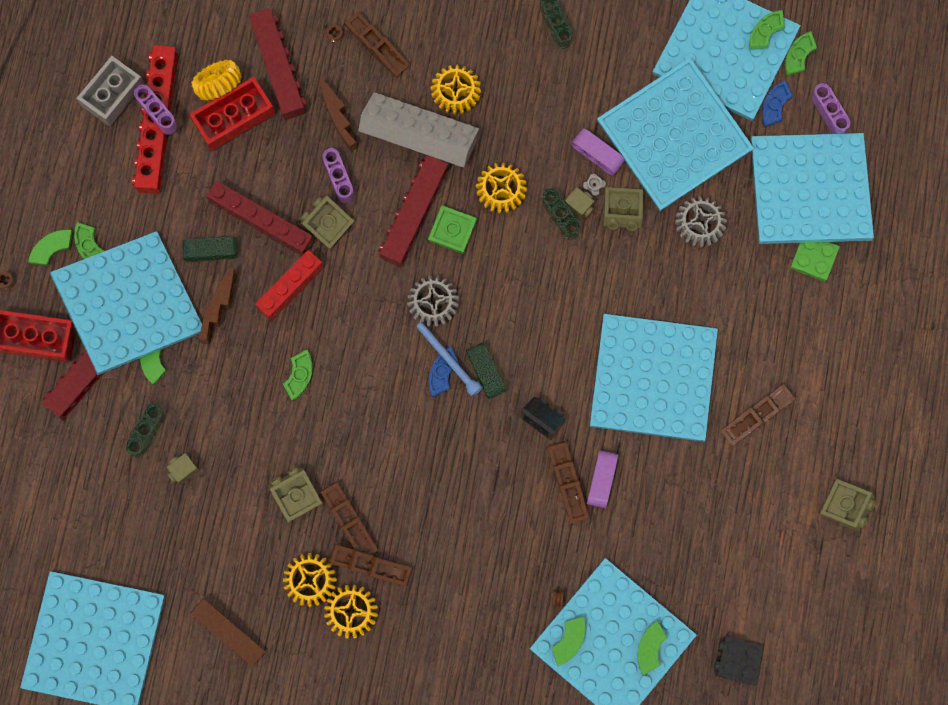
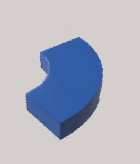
[762,80,793,128]
[429,347,459,398]

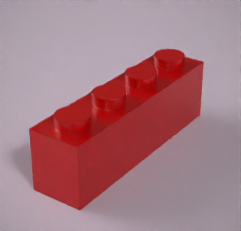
[255,250,324,322]

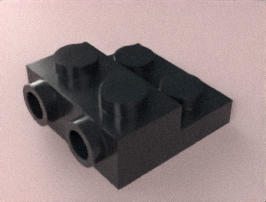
[714,636,764,686]

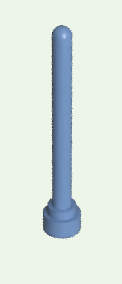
[417,322,483,397]

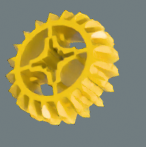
[191,60,242,101]
[431,64,481,115]
[476,162,527,214]
[283,553,337,607]
[324,585,378,639]

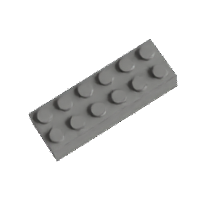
[358,92,479,168]

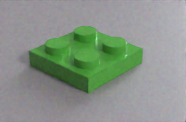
[428,205,477,254]
[790,242,840,282]

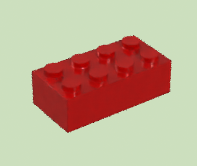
[189,77,275,152]
[0,310,76,363]

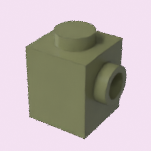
[564,187,594,220]
[167,453,199,485]

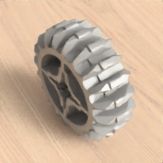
[675,196,727,247]
[408,276,459,327]

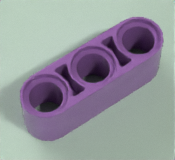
[811,83,850,134]
[134,85,177,134]
[571,129,625,176]
[323,148,354,203]
[587,450,618,509]

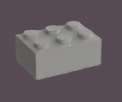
[77,56,145,127]

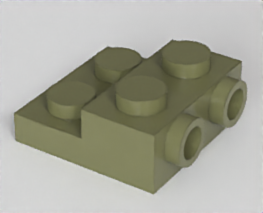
[603,187,643,231]
[299,195,354,249]
[268,467,322,522]
[820,479,876,532]

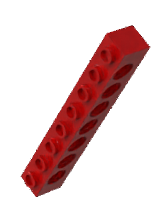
[132,45,178,194]

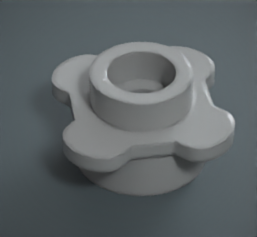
[583,174,606,196]

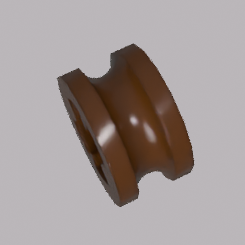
[326,24,343,43]
[0,271,15,290]
[552,589,564,608]

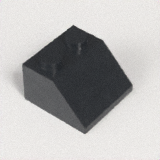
[520,396,566,441]

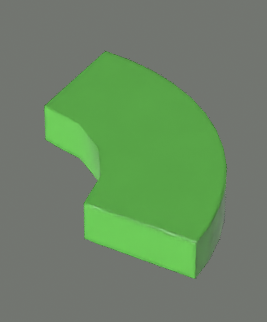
[749,10,785,50]
[785,31,817,76]
[74,222,104,259]
[28,230,73,266]
[140,349,166,385]
[283,349,312,402]
[551,616,585,667]
[637,621,667,675]

